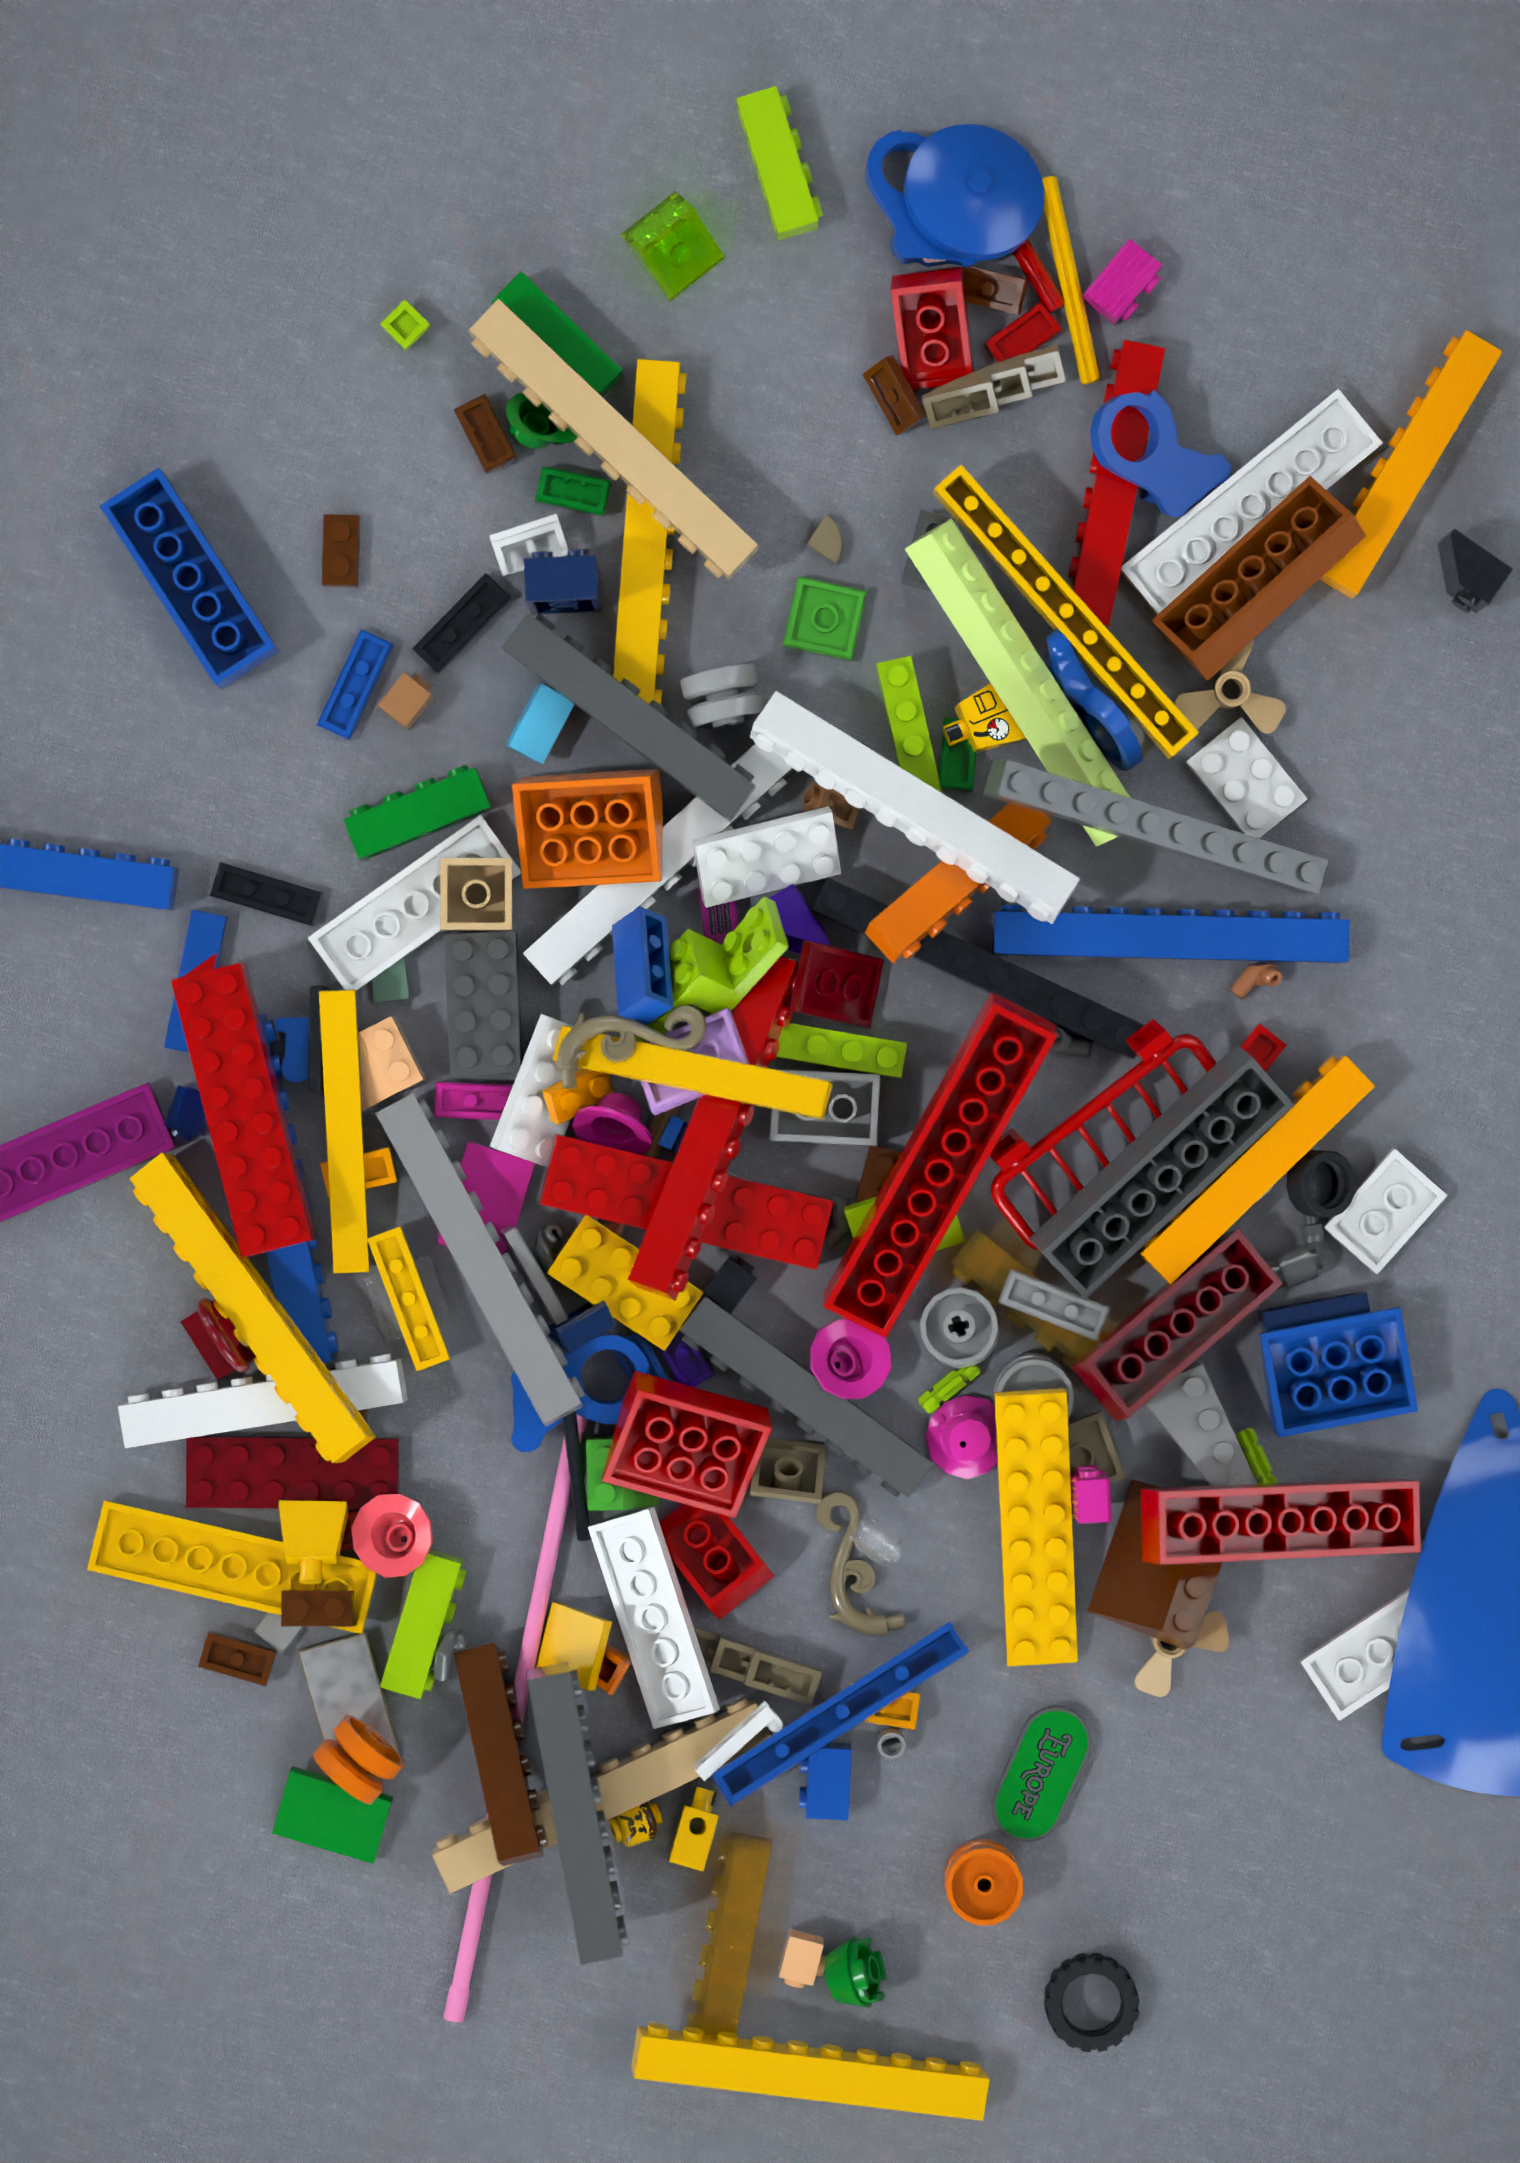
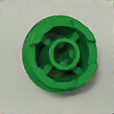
[825,1936,887,2008]

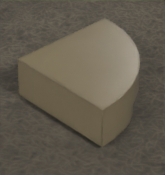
[807,515,842,565]

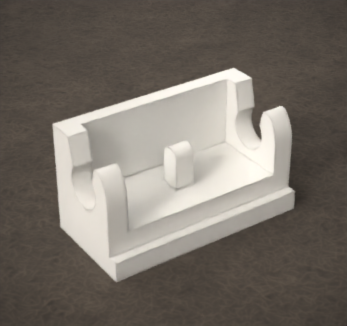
[489,514,569,577]

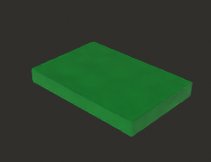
[272,1766,393,1864]

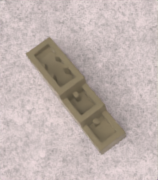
[922,344,1066,429]
[693,1626,822,1706]

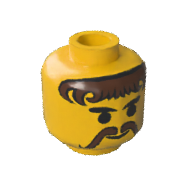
[608,1801,663,1847]

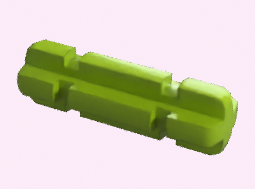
[917,1365,981,1414]
[1236,1427,1278,1484]

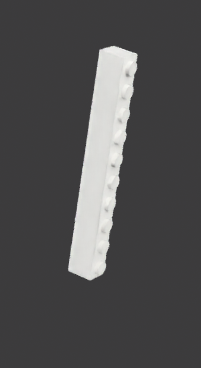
[750,691,1080,924]
[523,744,801,986]

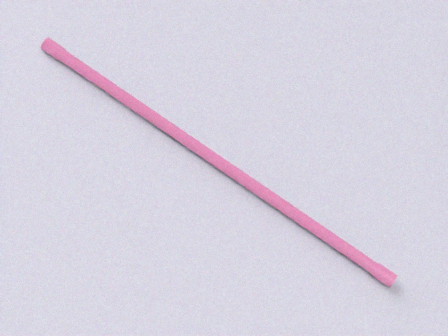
[443,1414,587,2022]

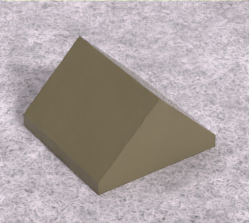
[750,1437,826,1504]

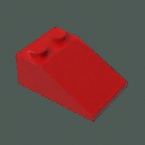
[890,267,974,390]
[659,1504,775,1620]

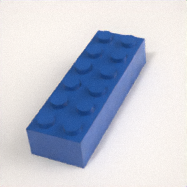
[100,467,280,689]

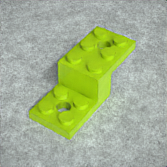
[635,896,788,1043]

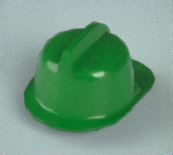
[506,393,578,449]

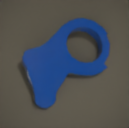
[865,130,977,268]
[1090,390,1231,517]
[1043,629,1144,771]
[511,1332,650,1453]

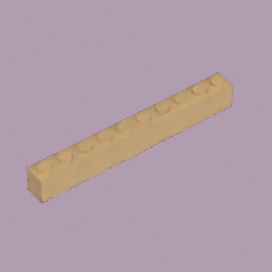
[469,299,758,580]
[432,1697,771,1894]

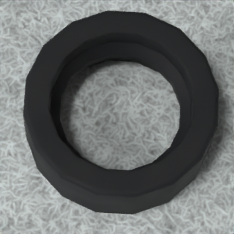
[1286,1150,1356,1218]

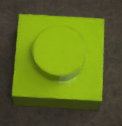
[380,299,431,351]

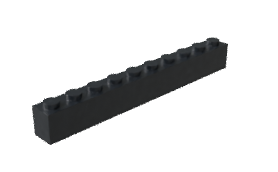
[812,877,1144,1059]

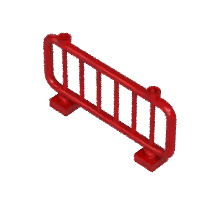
[990,1019,1217,1251]

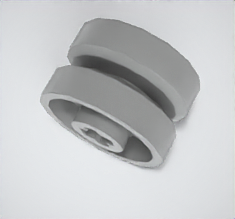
[680,664,764,730]
[920,1288,999,1368]
[994,1352,1074,1417]

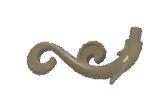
[557,1005,707,1089]
[816,1491,905,1636]

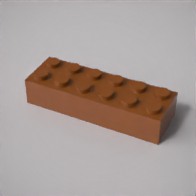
[1151,476,1366,681]

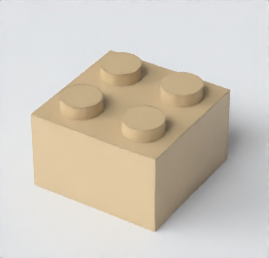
[440,858,512,931]

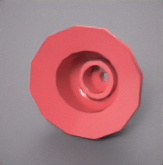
[351,1494,433,1578]

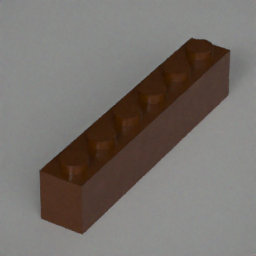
[453,1642,548,1866]

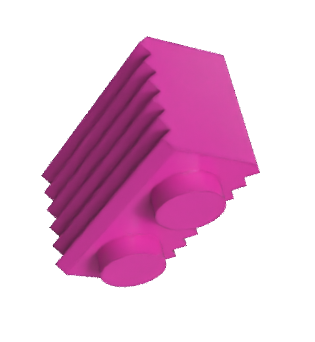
[1083,238,1162,325]
[1070,1465,1112,1524]

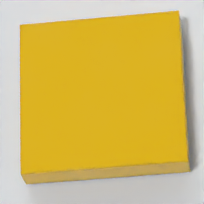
[536,1602,612,1691]

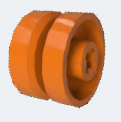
[313,1714,405,1805]
[944,1839,1024,1926]

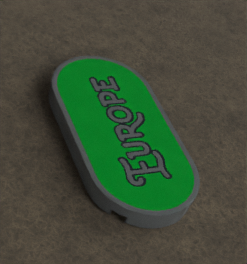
[991,1705,1091,1842]

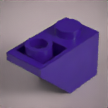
[769,884,830,954]

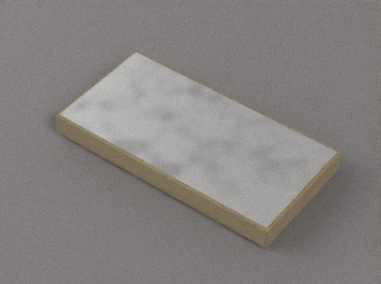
[298,1630,405,1768]

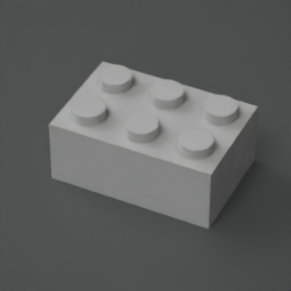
[770,1069,880,1146]

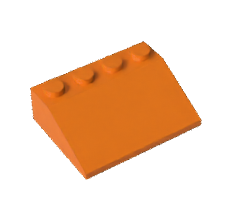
[512,769,663,889]

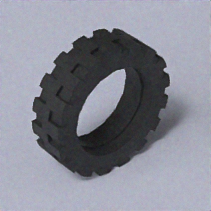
[1044,1953,1139,2052]

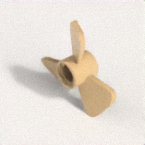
[1174,639,1286,734]
[1134,1611,1230,1697]

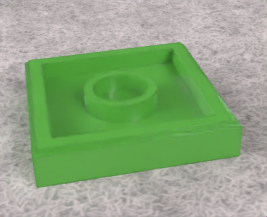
[783,576,867,661]

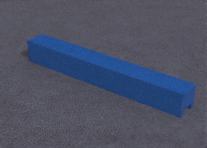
[711,1621,969,1807]

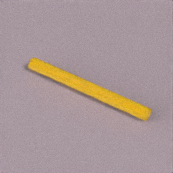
[1042,176,1100,384]

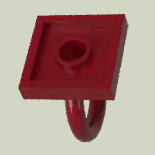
[180,1298,256,1381]

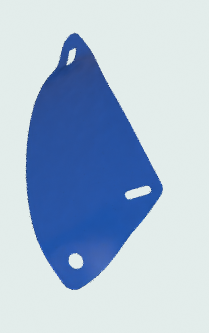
[1382,1388,1520,1796]

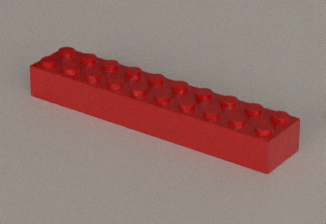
[823,992,1057,1338]

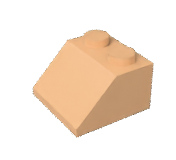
[358,1016,427,1111]

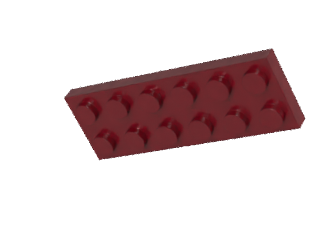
[186,1436,399,1509]

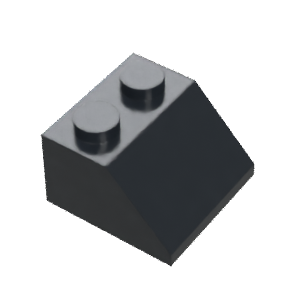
[1438,529,1513,613]

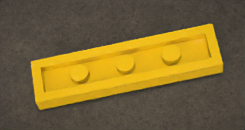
[367,1226,451,1371]

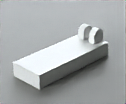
[693,1701,783,1781]

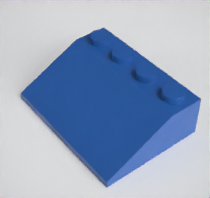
[1260,1307,1418,1438]

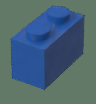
[799,1743,852,1820]

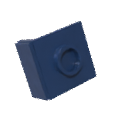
[546,1300,615,1353]

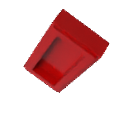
[984,301,1062,363]

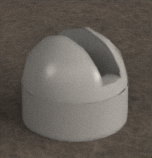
[877,1728,906,1759]

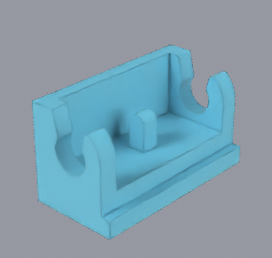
[504,683,575,765]

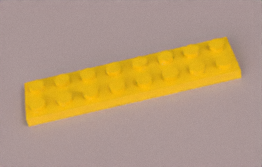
[994,1388,1078,1666]
[87,1500,377,1634]

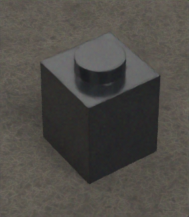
[703,1256,757,1313]

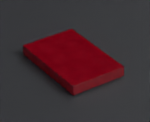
[789,940,884,1028]

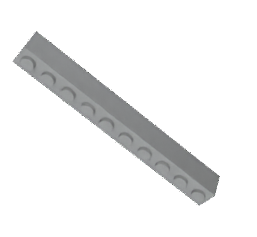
[376,1093,585,1427]

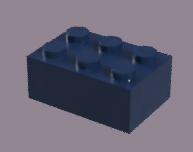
[523,549,602,615]

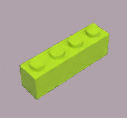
[736,86,823,241]
[875,656,942,793]
[776,1023,907,1078]
[380,1549,467,1699]

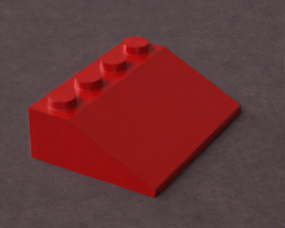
[602,1371,772,1518]

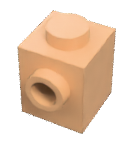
[779,1928,826,1988]

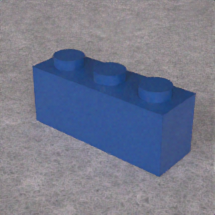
[612,906,673,1025]

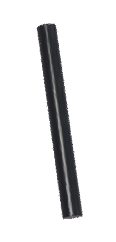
[563,1411,591,1541]

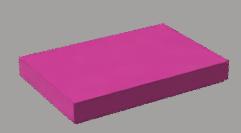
[437,1141,535,1255]

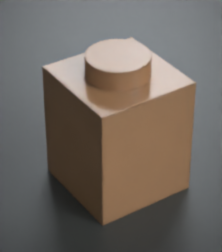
[377,672,434,731]

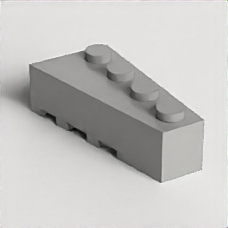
[1145,1361,1257,1486]

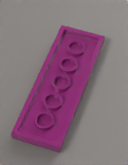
[0,1082,177,1222]

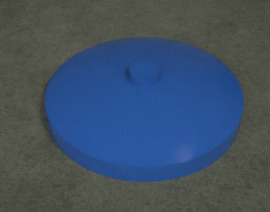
[904,124,1044,261]

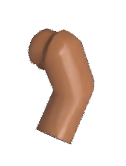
[1229,963,1282,1000]

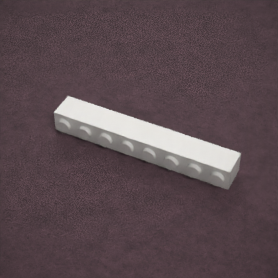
[118,1354,408,1448]

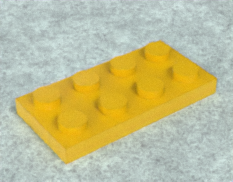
[547,1215,704,1351]

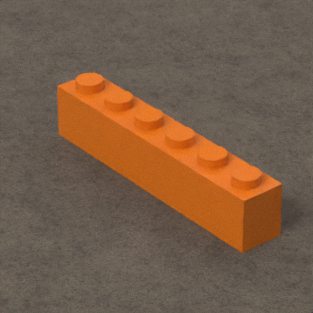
[865,803,1052,964]

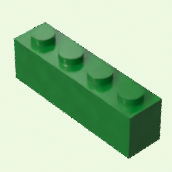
[491,271,623,397]
[343,765,493,861]

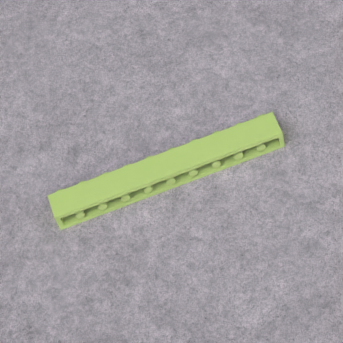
[905,518,1130,847]

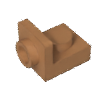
[802,782,859,830]

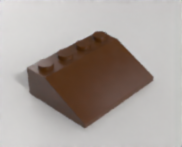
[1086,1480,1222,1650]

